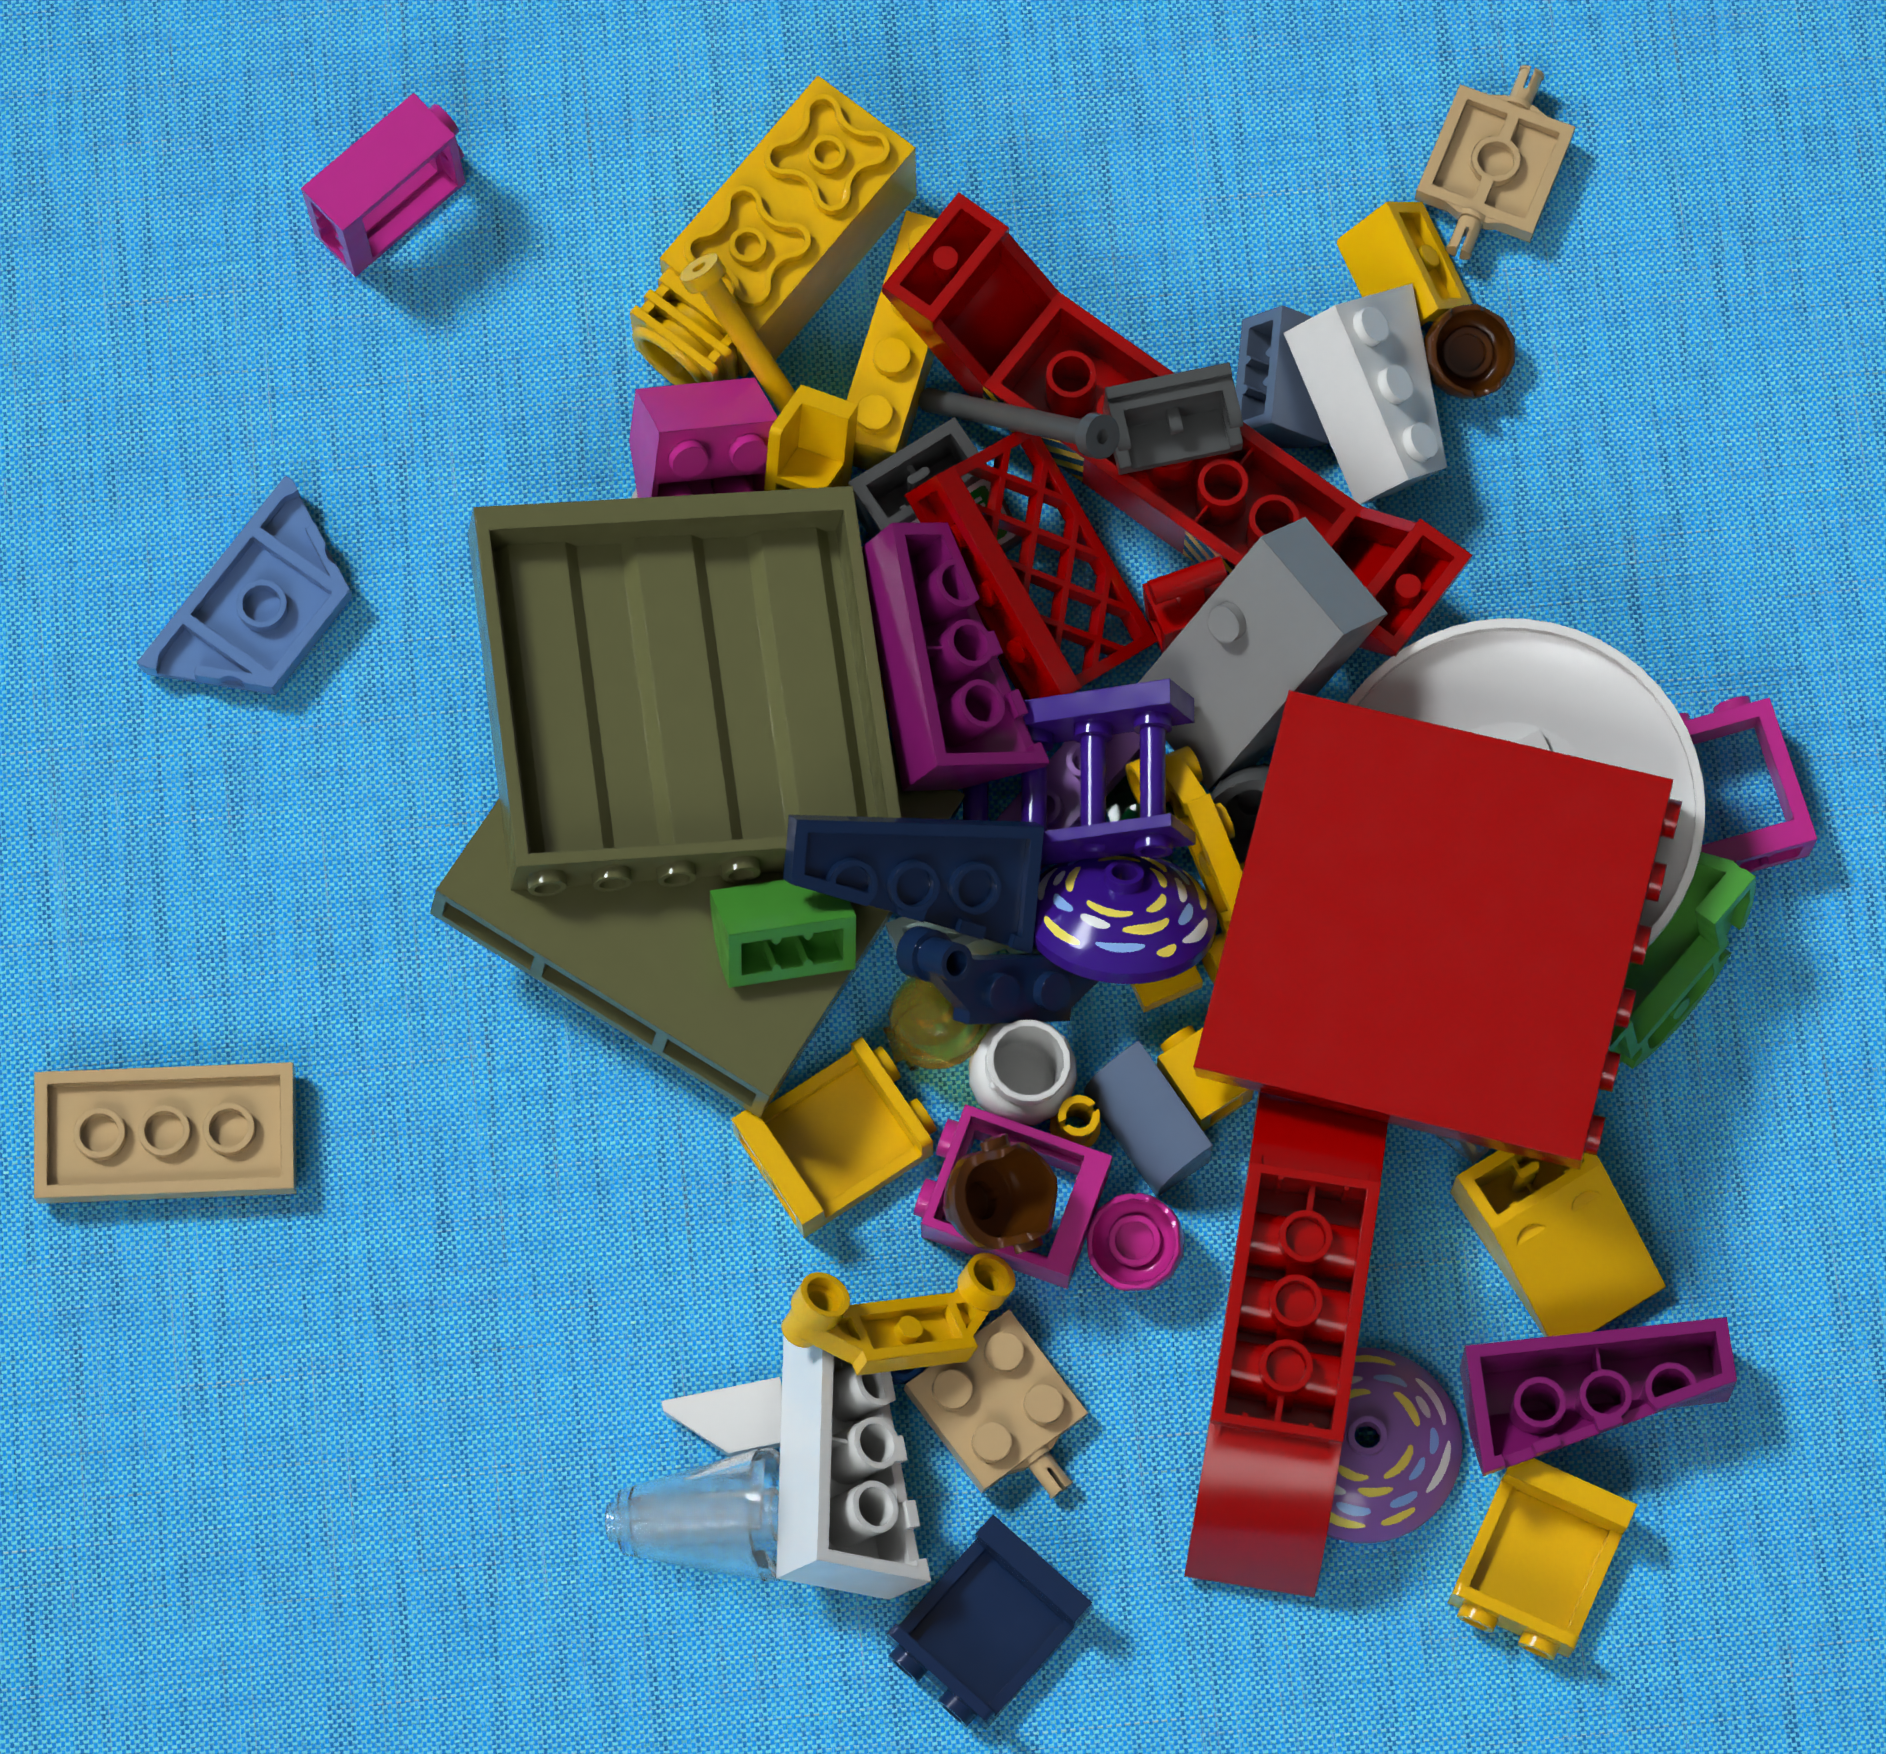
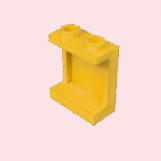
[731,1036,937,1238]
[1447,1458,1637,1660]

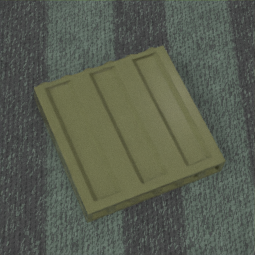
[468,486,901,896]

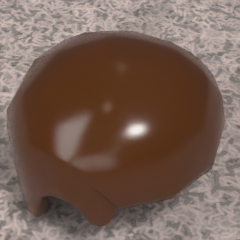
[1423,304,1515,399]

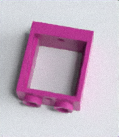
[301,93,466,277]
[1679,696,1817,872]
[913,1104,1112,1289]

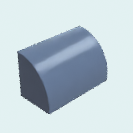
[1235,305,1329,448]
[1084,1040,1213,1198]

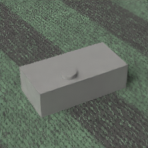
[1138,517,1388,790]

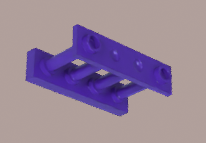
[963,678,1196,866]

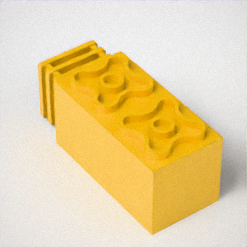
[630,76,917,385]

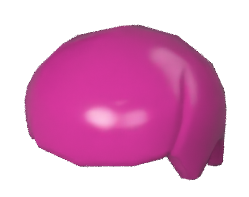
[1086,1193,1185,1292]

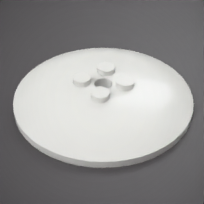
[1347,618,1705,963]

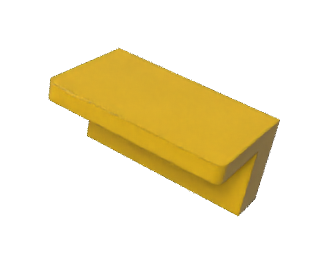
[1337,202,1472,326]

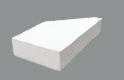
[661,1377,782,1457]

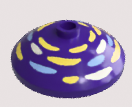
[1033,853,1217,984]

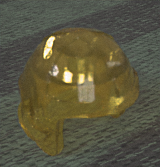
[883,977,996,1072]

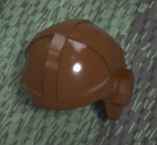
[942,1133,1058,1254]

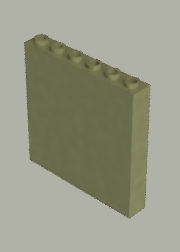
[430,741,965,1118]

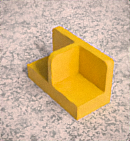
[764,384,859,491]

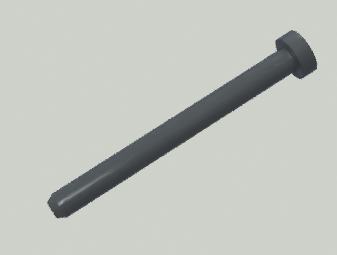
[918,387,1120,459]

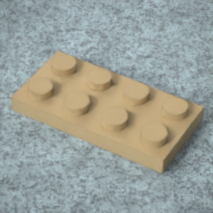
[34,1062,297,1204]

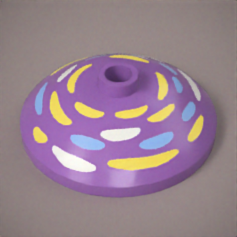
[1327,1347,1462,1544]

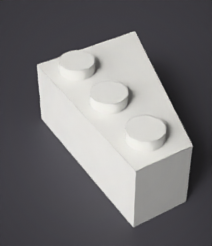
[1284,283,1447,505]

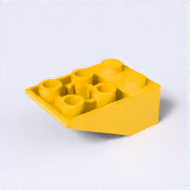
[1450,1150,1666,1337]

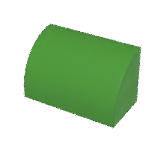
[710,880,856,988]

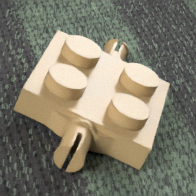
[1415,65,1575,260]
[903,1309,1088,1499]

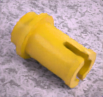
[1049,1095,1101,1148]

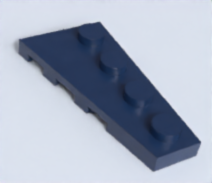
[783,815,1044,954]

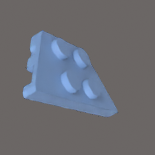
[137,475,352,695]

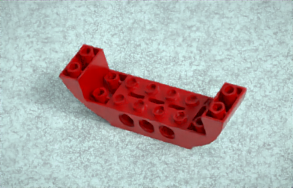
[1184,1092,1388,1598]

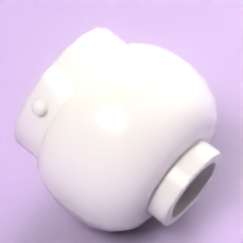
[969,1020,1077,1126]

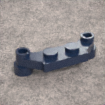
[896,926,1099,1025]

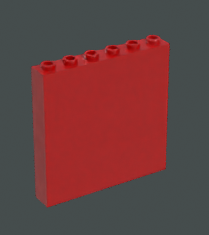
[1193,690,1682,1170]

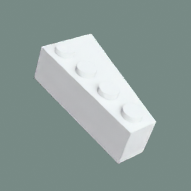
[776,1335,931,1600]

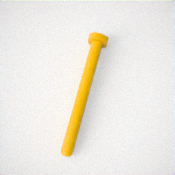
[680,253,795,413]

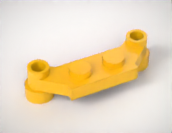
[1125,746,1245,984]
[781,1253,1016,1376]

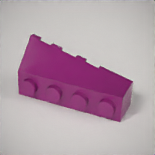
[862,523,1050,791]
[1460,1317,1737,1476]

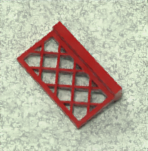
[905,432,1158,700]

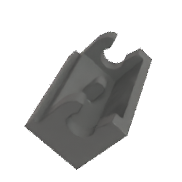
[1103,362,1243,475]

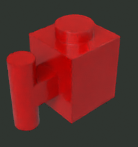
[1142,556,1227,654]

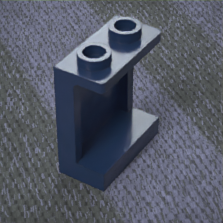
[887,1515,1092,1730]

